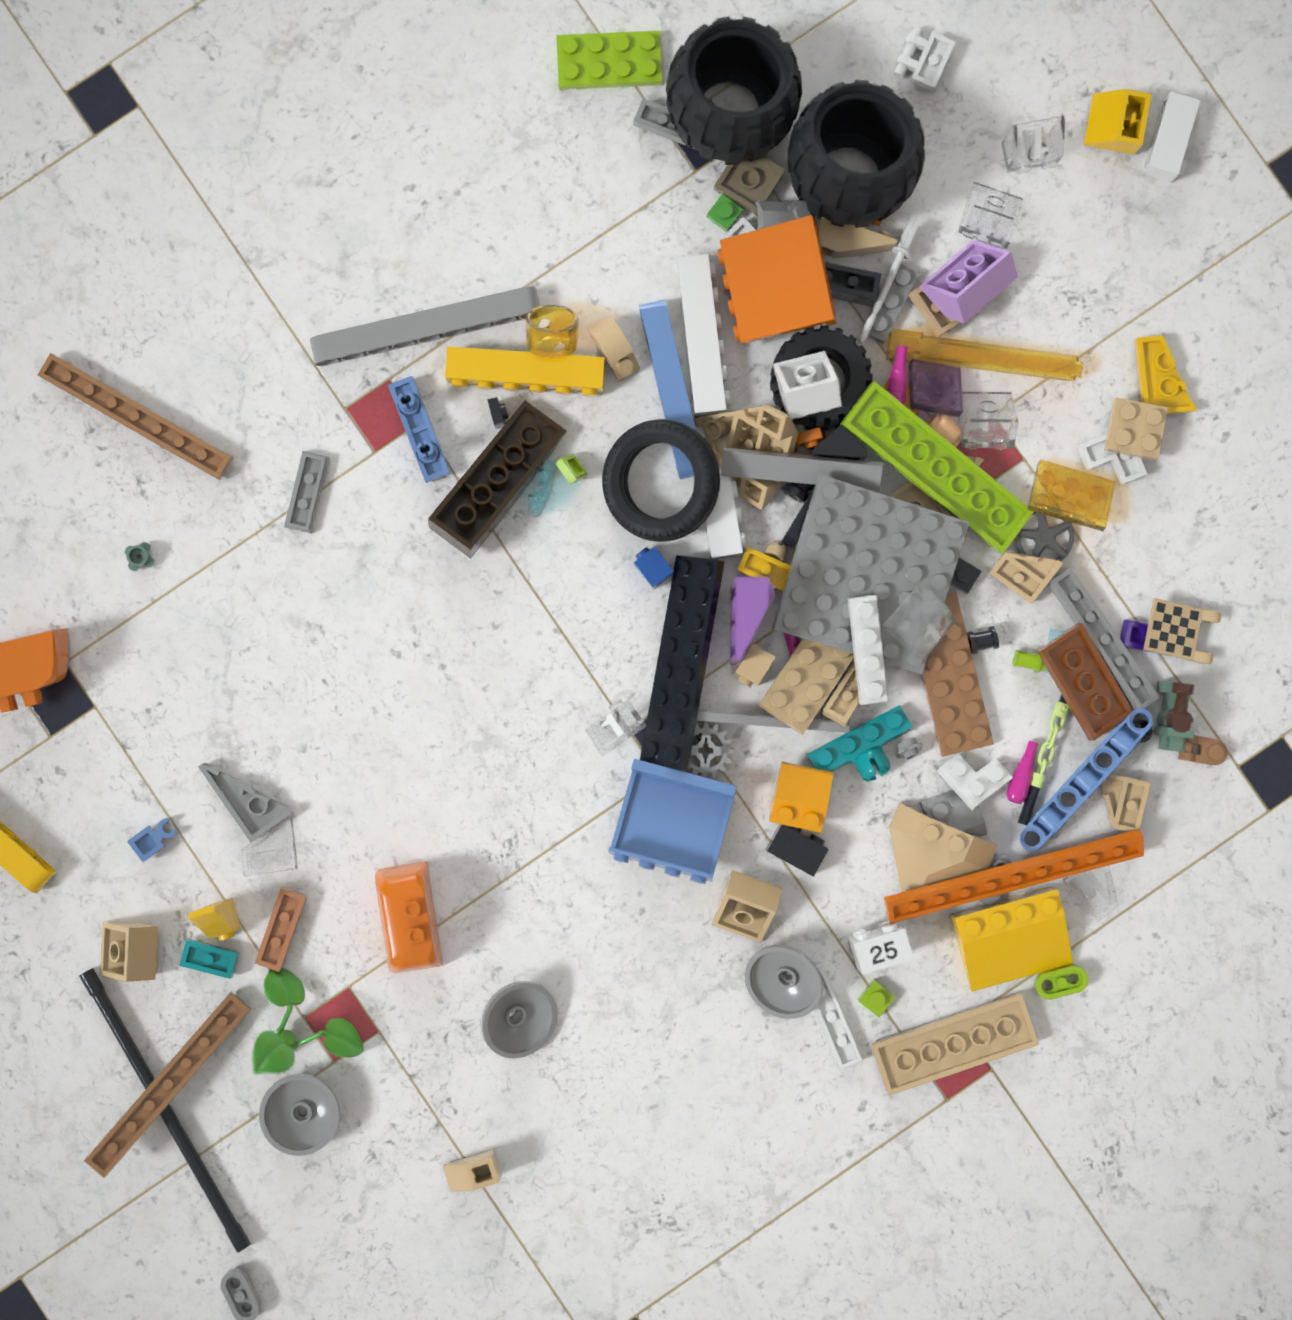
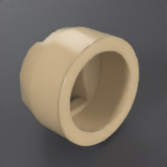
[765,541,787,562]

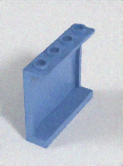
[608,759,737,884]

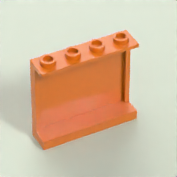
[718,215,838,347]

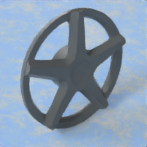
[1015,507,1074,561]

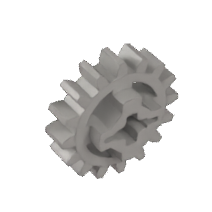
[685,722,734,778]

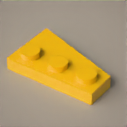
[1134,335,1197,415]

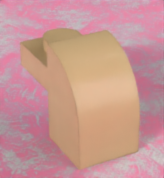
[588,316,641,382]

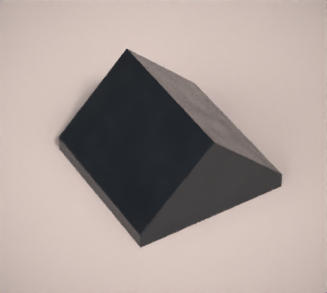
[810,424,867,461]

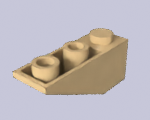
[818,217,898,259]

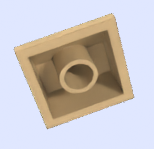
[711,870,782,943]
[100,922,159,982]

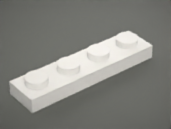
[848,595,888,705]

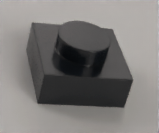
[487,397,509,429]
[951,557,982,594]

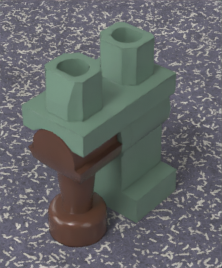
[1153,682,1195,752]

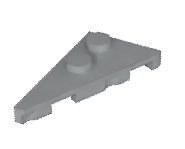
[198,763,294,843]

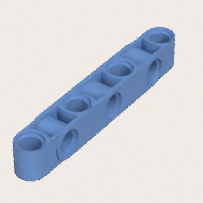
[1020,709,1153,852]

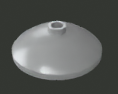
[745,945,823,1019]
[481,981,557,1059]
[259,1074,340,1156]

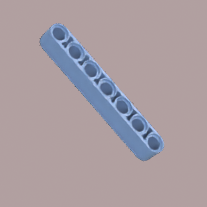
[639,299,696,480]

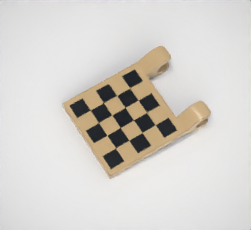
[1143,598,1221,664]

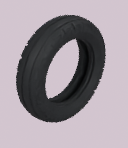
[602,419,720,542]

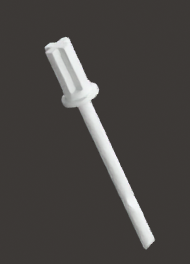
[858,221,922,344]

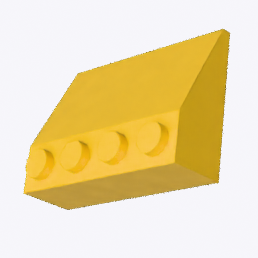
[950,887,1073,992]

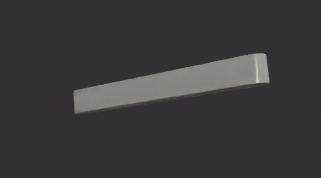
[310,286,542,366]

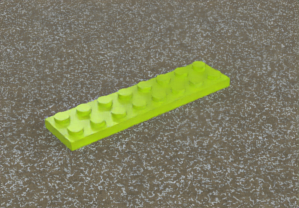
[840,381,1034,554]

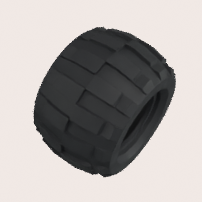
[666,16,802,165]
[787,80,925,228]

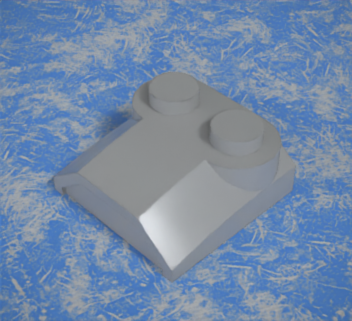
[756,200,812,229]
[920,790,987,837]

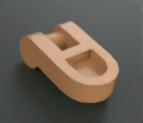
[1178,735,1228,765]

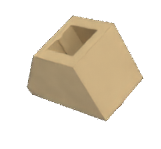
[443,1149,502,1192]

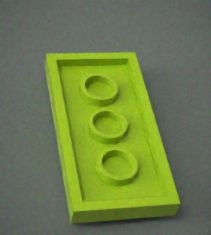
[556,30,662,90]

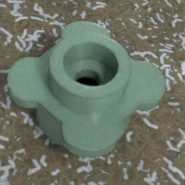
[125,542,154,571]

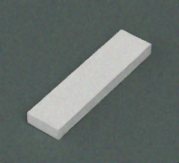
[814,962,864,1071]

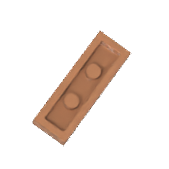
[254,887,308,972]

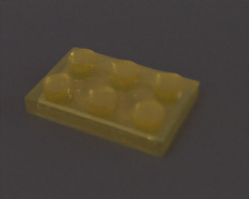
[1027,459,1116,531]

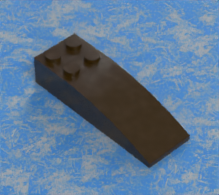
[428,400,567,559]

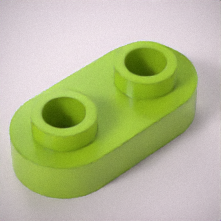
[1034,965,1088,1000]

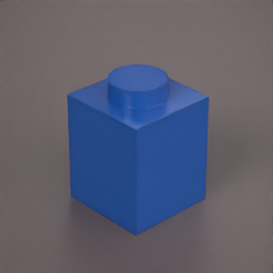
[634,547,674,589]

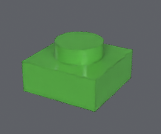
[706,194,743,232]

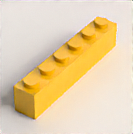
[445,346,605,397]

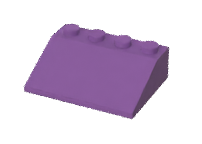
[730,577,774,664]

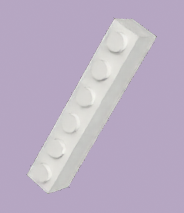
[677,254,730,418]

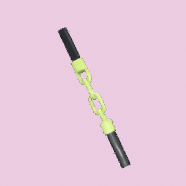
[1017,694,1070,826]

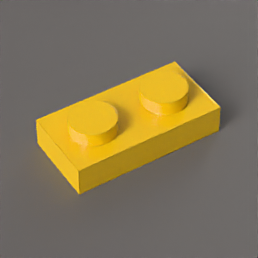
[736,546,791,592]

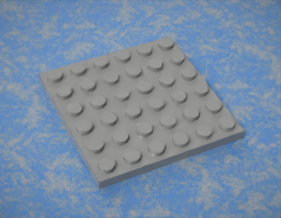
[772,475,970,674]

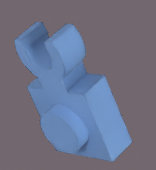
[127,818,178,863]

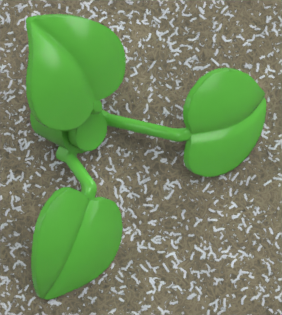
[252,968,364,1074]

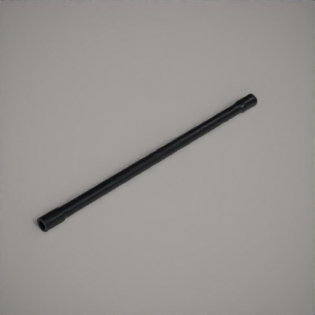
[79,968,251,1253]

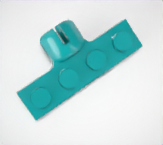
[807,705,913,782]

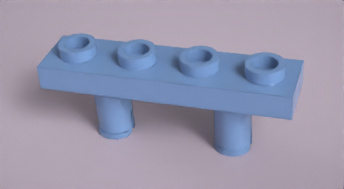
[388,376,451,484]

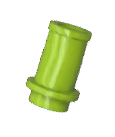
[1012,650,1046,673]

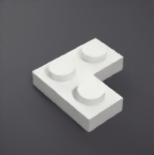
[1077,434,1147,485]
[937,753,1013,811]

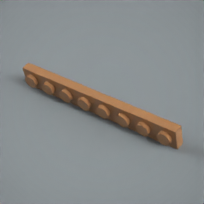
[37,353,233,480]
[84,991,252,1178]

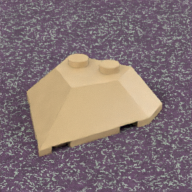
[693,405,798,510]
[889,803,998,920]

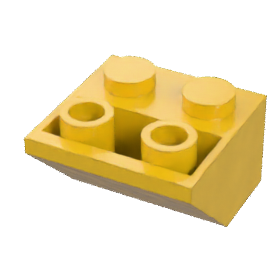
[1083,89,1152,155]

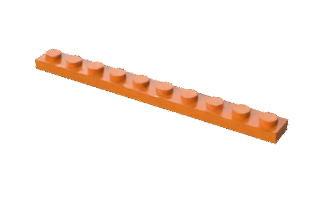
[884,829,1144,924]

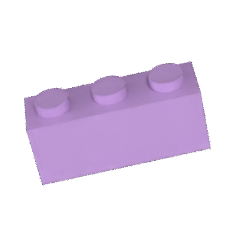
[920,240,1018,324]

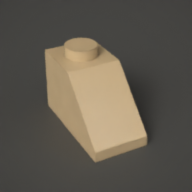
[734,643,776,687]

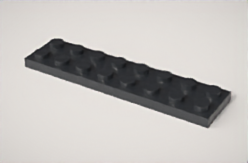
[640,555,725,771]

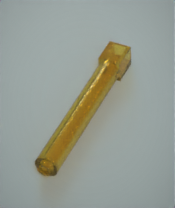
[886,328,1083,382]

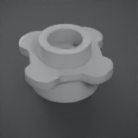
[896,738,923,760]

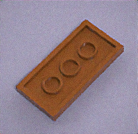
[1037,623,1133,741]

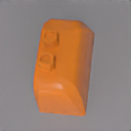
[0,628,69,713]
[375,862,443,974]

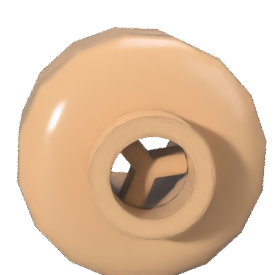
[925,413,961,447]

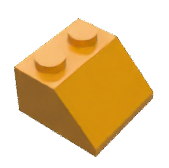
[769,761,833,833]

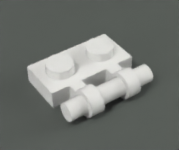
[894,26,956,92]

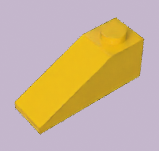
[187,898,241,941]

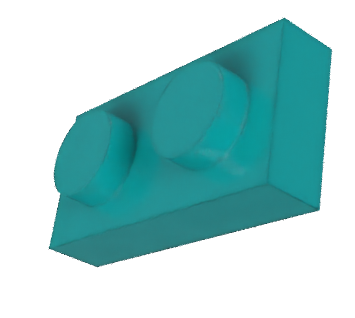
[179,939,240,979]

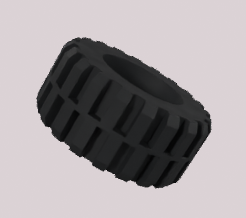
[770,325,873,431]

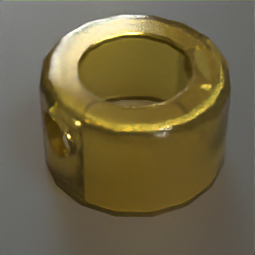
[526,305,579,359]

